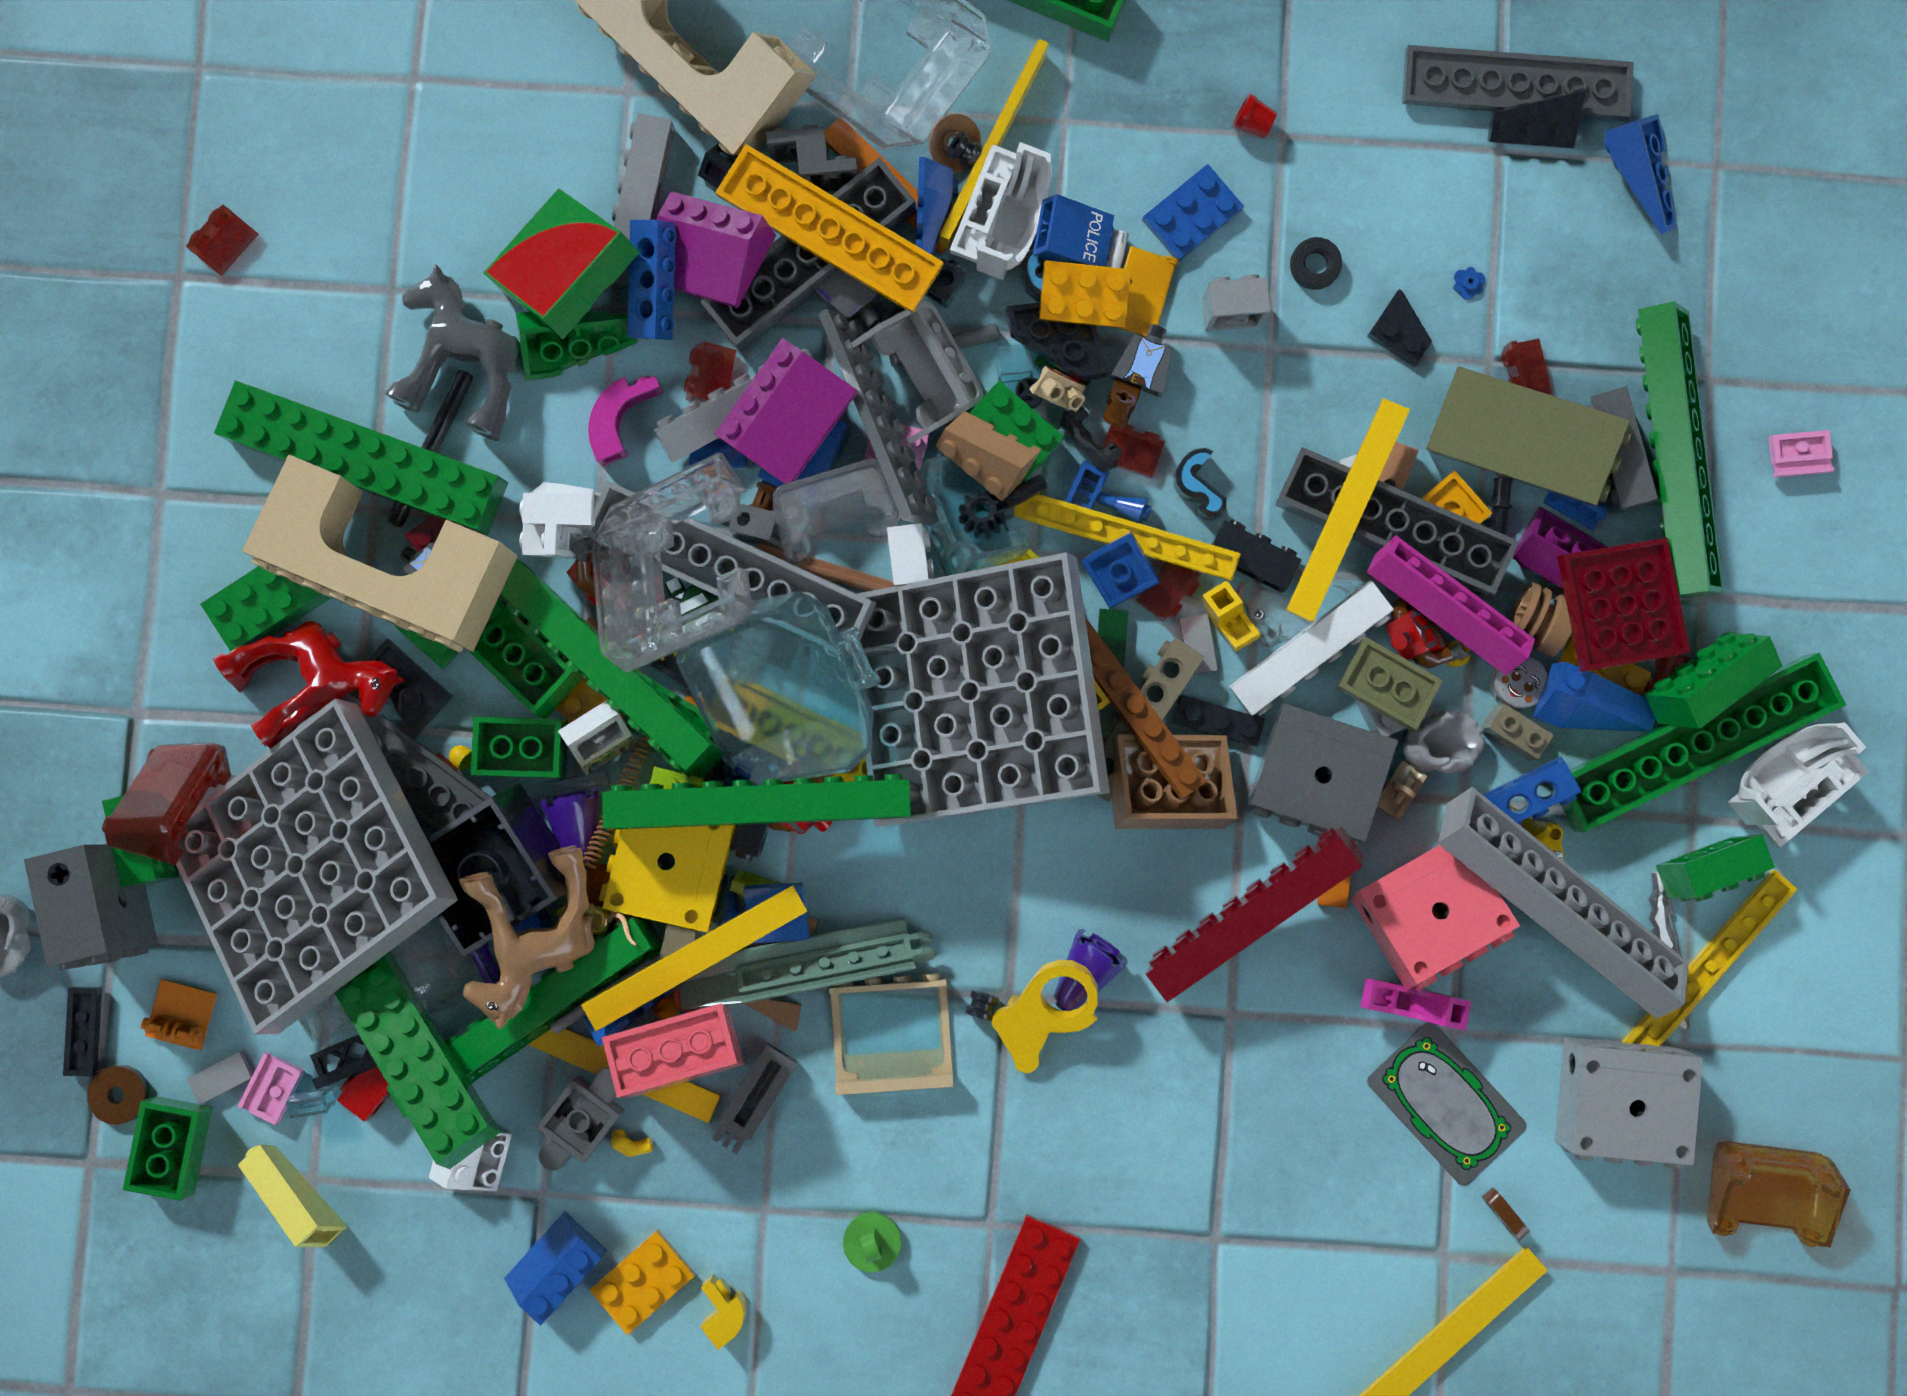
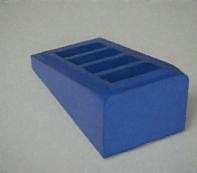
[1065,460,1110,510]

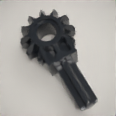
[958,475,1048,539]

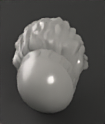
[1403,709,1485,774]
[0,895,31,978]

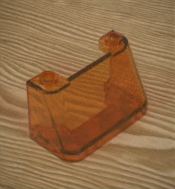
[1707,1141,1851,1248]

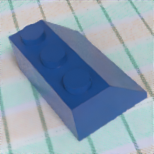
[504,1211,608,1326]

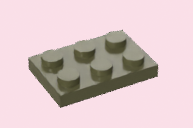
[1336,637,1443,732]

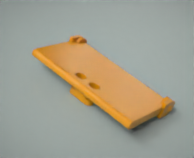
[1119,246,1179,338]

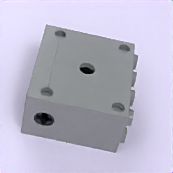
[1555,1037,1703,1169]

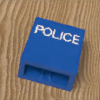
[1033,194,1115,267]

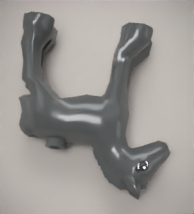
[384,264,521,441]

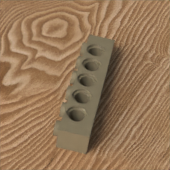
[1097,637,1205,802]

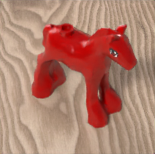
[213,621,405,749]

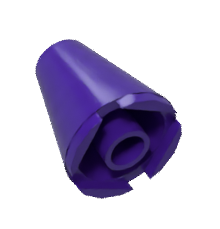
[540,789,599,870]
[1053,929,1128,1011]

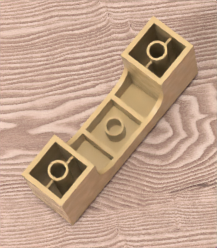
[574,0,817,156]
[242,455,518,653]

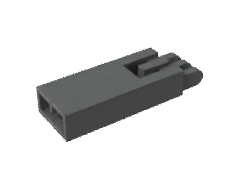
[712,1043,798,1155]

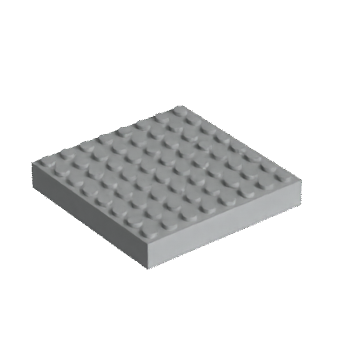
[853,552,1110,827]
[162,698,458,1034]

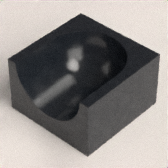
[427,783,568,957]

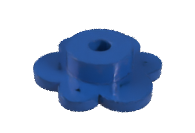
[1453,267,1485,300]

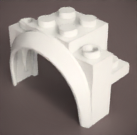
[950,142,1052,280]
[519,482,601,559]
[1727,722,1869,848]

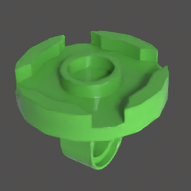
[843,1211,902,1273]

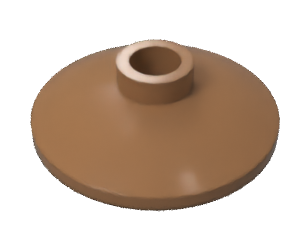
[929,114,981,173]

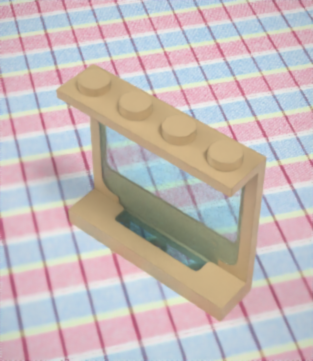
[829,973,953,1095]

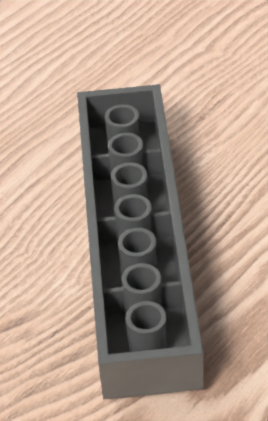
[700,157,917,353]
[1275,447,1519,599]

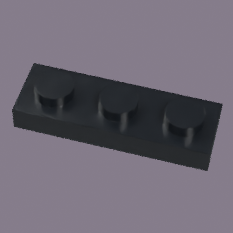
[1173,695,1265,747]
[63,986,102,1077]

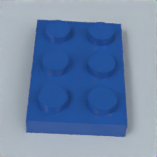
[1142,164,1244,262]

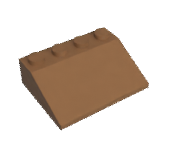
[1112,734,1238,829]

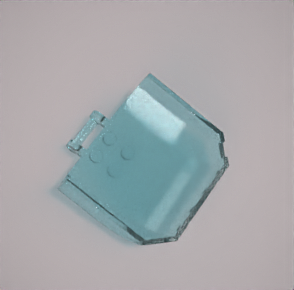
[676,591,881,785]

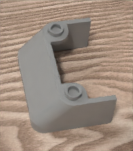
[851,301,983,444]

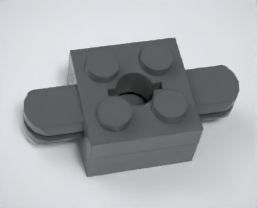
[536,1067,625,1171]

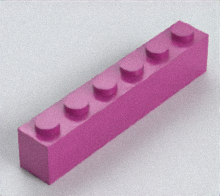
[1367,536,1535,675]

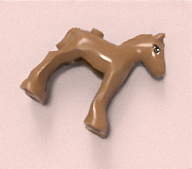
[459,845,595,1029]

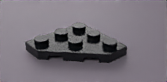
[1005,302,1108,381]

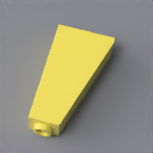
[238,1145,347,1247]

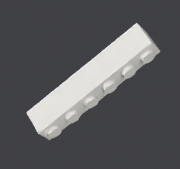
[1229,581,1394,716]

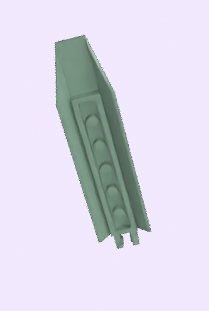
[678,917,936,1010]

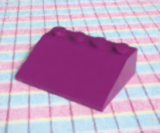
[657,192,777,308]
[715,338,859,488]

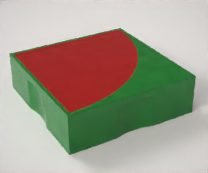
[483,188,640,339]

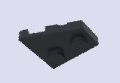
[1367,289,1432,367]

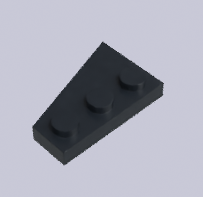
[1487,88,1586,149]
[367,638,453,739]

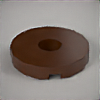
[87,1065,149,1125]

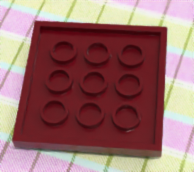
[1557,538,1691,672]

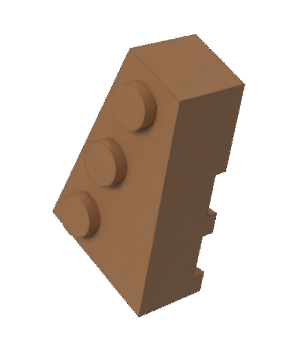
[935,411,1041,501]

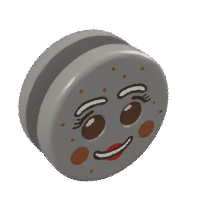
[1489,656,1548,710]

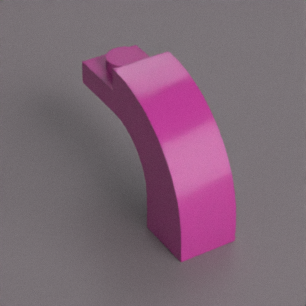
[588,376,664,467]
[1360,978,1472,1030]

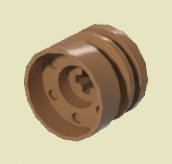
[1508,582,1572,657]

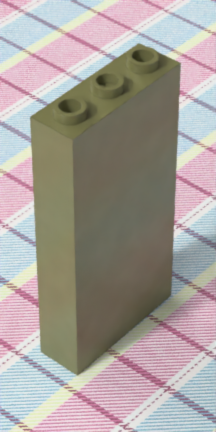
[1426,366,1633,507]

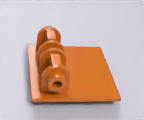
[141,979,217,1051]

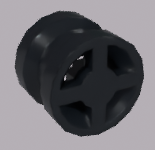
[947,131,982,169]
[1015,377,1043,409]
[965,990,999,1021]

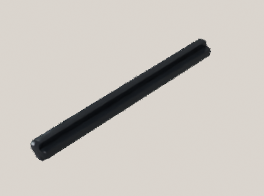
[387,370,473,527]

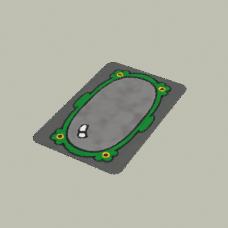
[1367,1022,1526,1185]

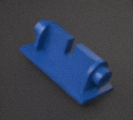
[1543,492,1608,531]

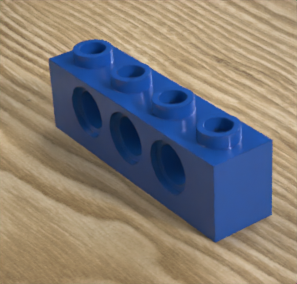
[627,220,676,340]
[1483,757,1581,826]

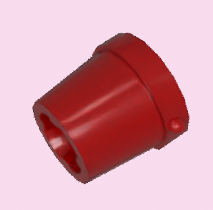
[1232,93,1278,139]

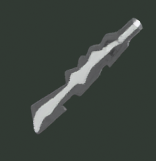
[1649,872,1690,1030]

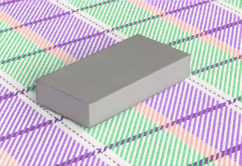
[1179,614,1218,675]
[187,1051,254,1105]

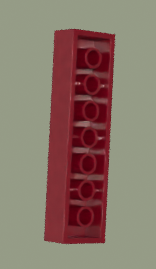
[1145,827,1364,1003]

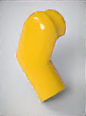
[610,1129,653,1157]

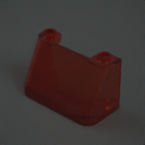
[102,742,231,865]

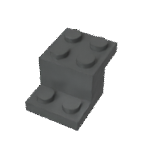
[766,125,858,192]

